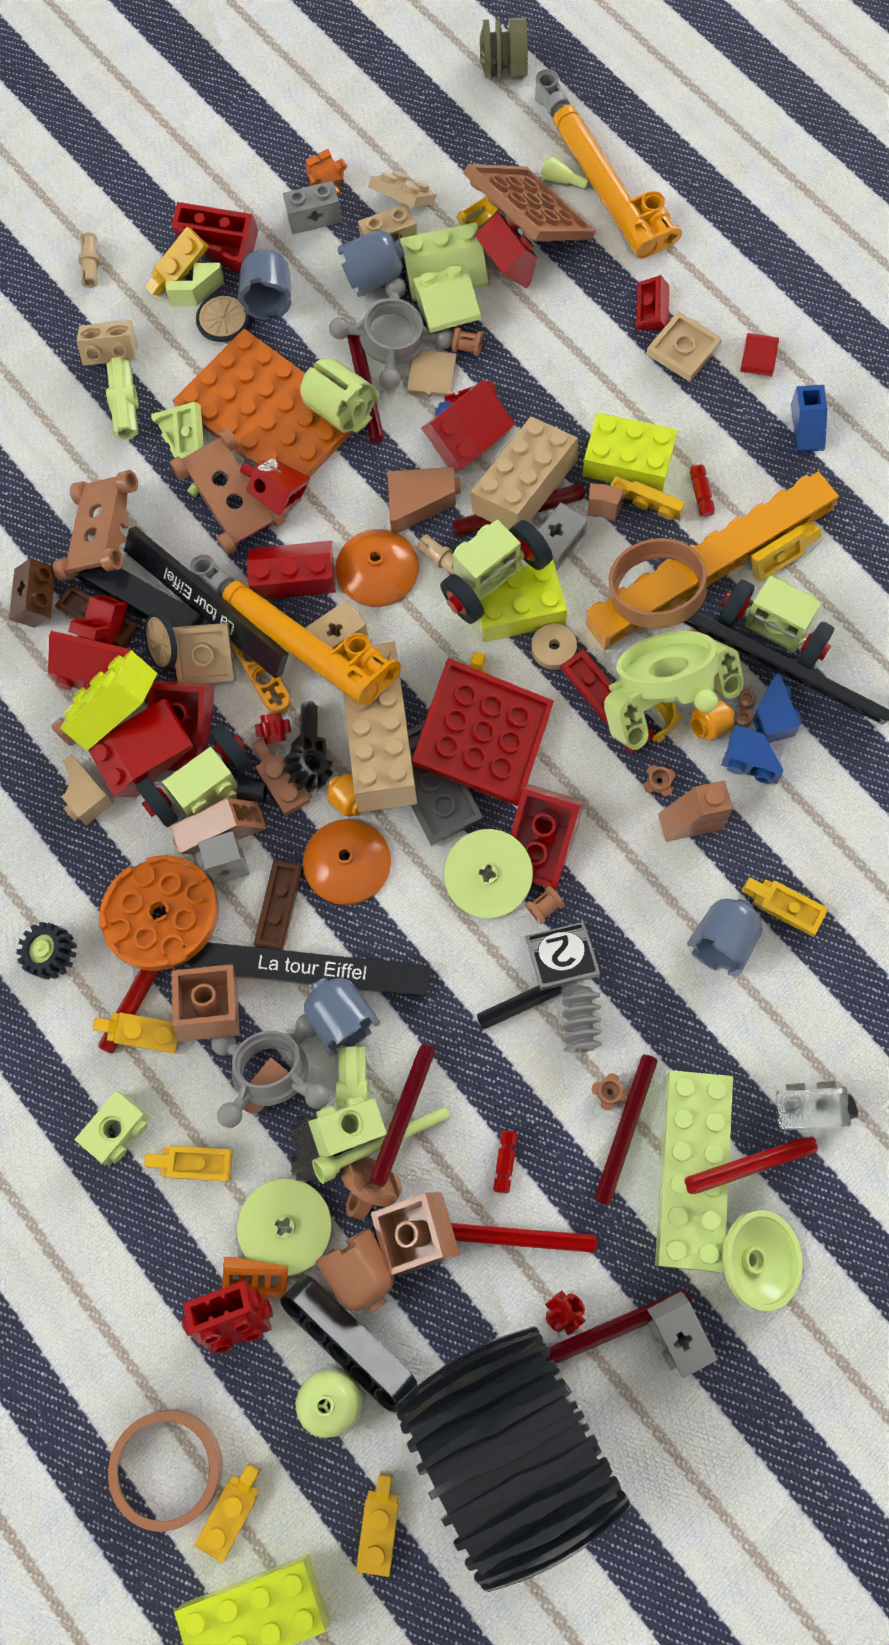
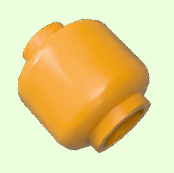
[690,699,734,741]
[327,773,363,817]

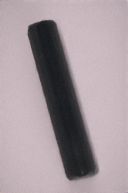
[477,985,562,1029]

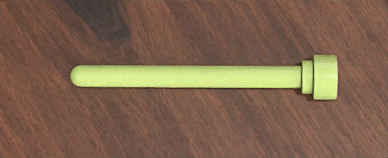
[312,1107,450,1184]

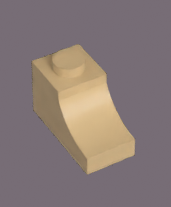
[61,754,113,825]

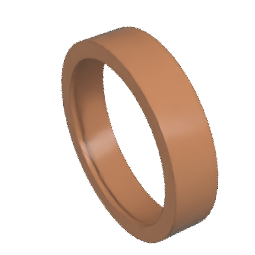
[609,538,707,629]
[108,1410,223,1532]

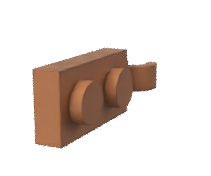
[252,738,310,817]

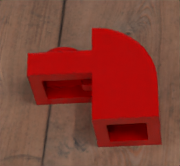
[68,594,128,645]

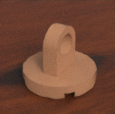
[341,1157,402,1220]

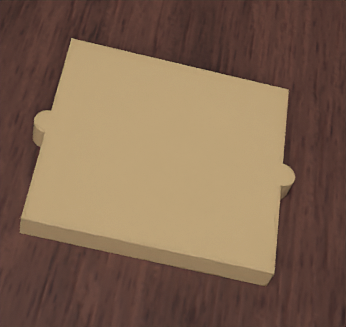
[407,349,457,397]

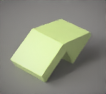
[166,263,225,306]

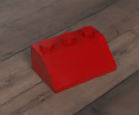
[247,540,336,600]
[48,631,134,690]

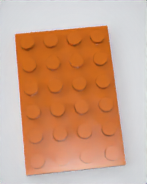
[173,329,353,477]

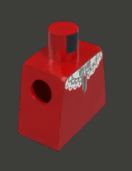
[240,458,311,516]

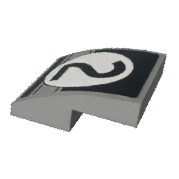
[525,922,600,991]

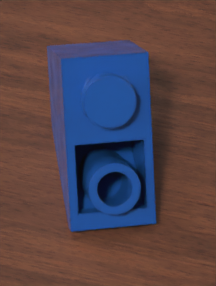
[791,385,828,452]
[752,674,802,743]
[721,725,783,784]

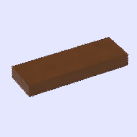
[55,584,140,648]
[253,860,303,950]

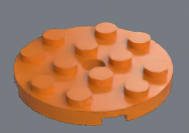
[99,855,219,971]

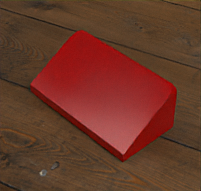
[636,275,669,331]

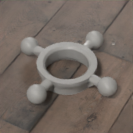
[329,277,454,391]
[212,1014,330,1128]

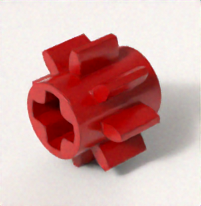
[255,712,291,744]
[545,1290,586,1335]

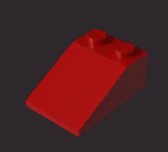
[421,379,515,472]
[148,680,214,771]
[88,699,193,797]
[510,784,585,890]

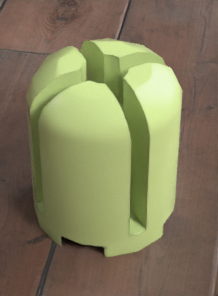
[300,358,379,434]

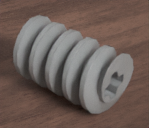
[562,986,602,1052]

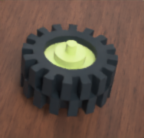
[16,922,77,980]

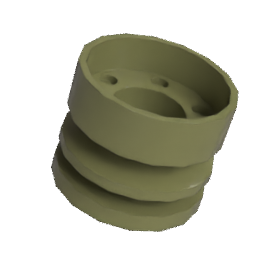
[480,18,528,78]

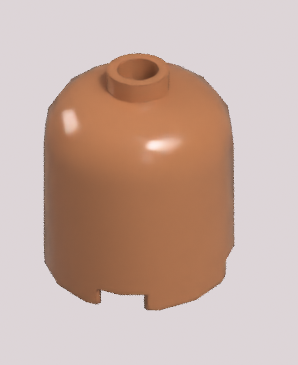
[316,1228,394,1313]

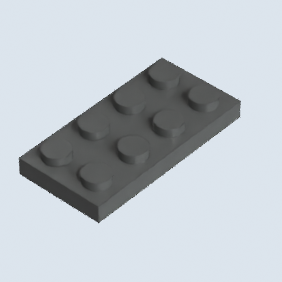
[408,723,484,846]

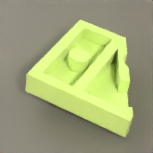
[151,402,204,459]

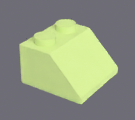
[413,265,481,333]

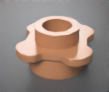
[644,765,676,796]
[591,1073,628,1110]

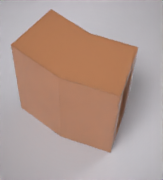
[587,484,624,522]

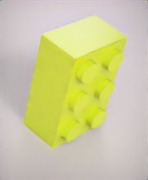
[582,412,678,492]
[478,560,567,642]
[60,650,158,751]

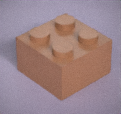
[172,964,240,1042]
[371,1192,460,1276]

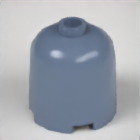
[338,231,405,297]
[238,249,291,320]
[687,898,763,976]
[304,978,380,1056]

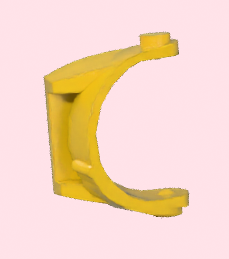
[456,196,500,228]
[652,702,683,743]

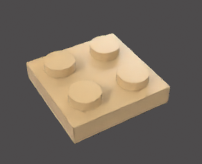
[368,171,437,208]
[646,311,722,382]
[172,623,236,684]

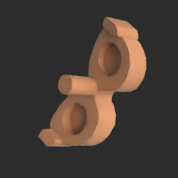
[735,685,756,727]

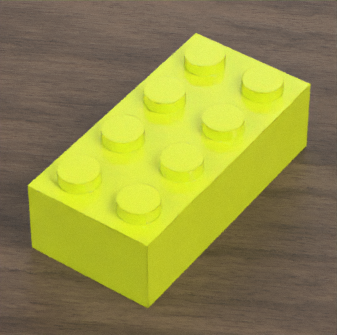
[174,1554,330,1645]

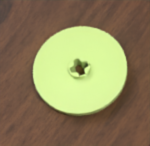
[444,829,533,918]
[237,1178,332,1276]

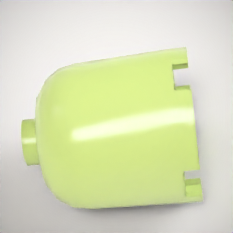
[295,1367,364,1438]

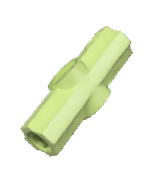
[106,357,139,440]
[336,1046,369,1133]

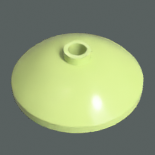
[723,1210,802,1311]

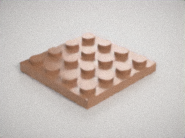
[463,164,596,242]

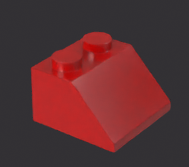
[475,212,538,288]

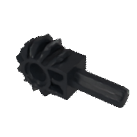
[283,701,333,793]

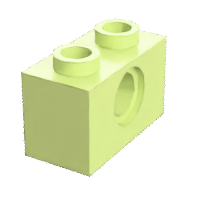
[75,1091,150,1166]
[308,1095,387,1157]

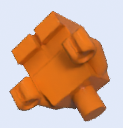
[306,149,347,197]

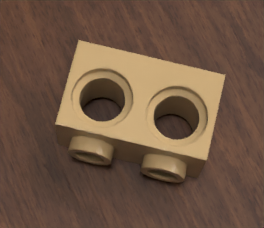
[76,320,138,366]

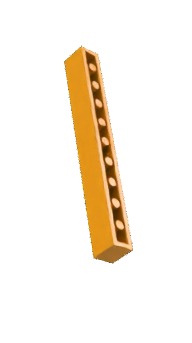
[586,471,839,650]

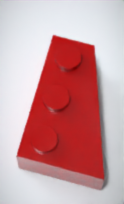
[171,202,259,274]

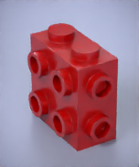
[182,1280,273,1353]

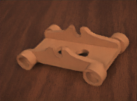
[169,428,287,556]
[53,470,138,581]

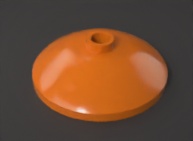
[336,529,419,607]
[303,819,391,905]

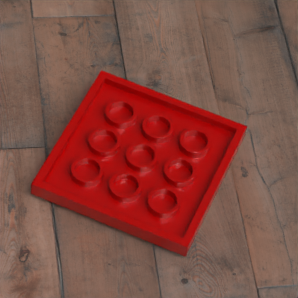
[411,658,554,806]

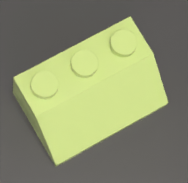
[400,222,489,302]

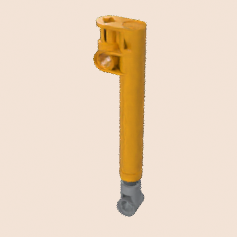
[535,69,682,259]
[189,554,401,706]

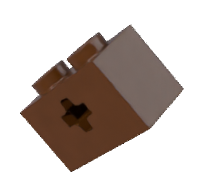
[9,558,55,628]

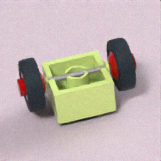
[440,519,553,624]
[718,575,835,670]
[136,724,252,827]

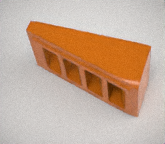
[222,1257,288,1298]

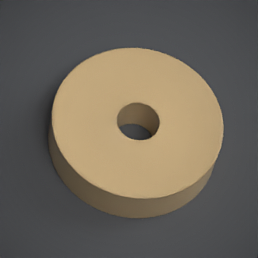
[531,623,577,670]

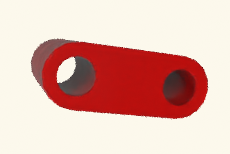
[740,333,779,377]

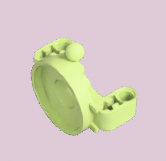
[604,631,744,750]

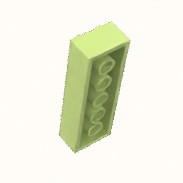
[655,1070,733,1273]

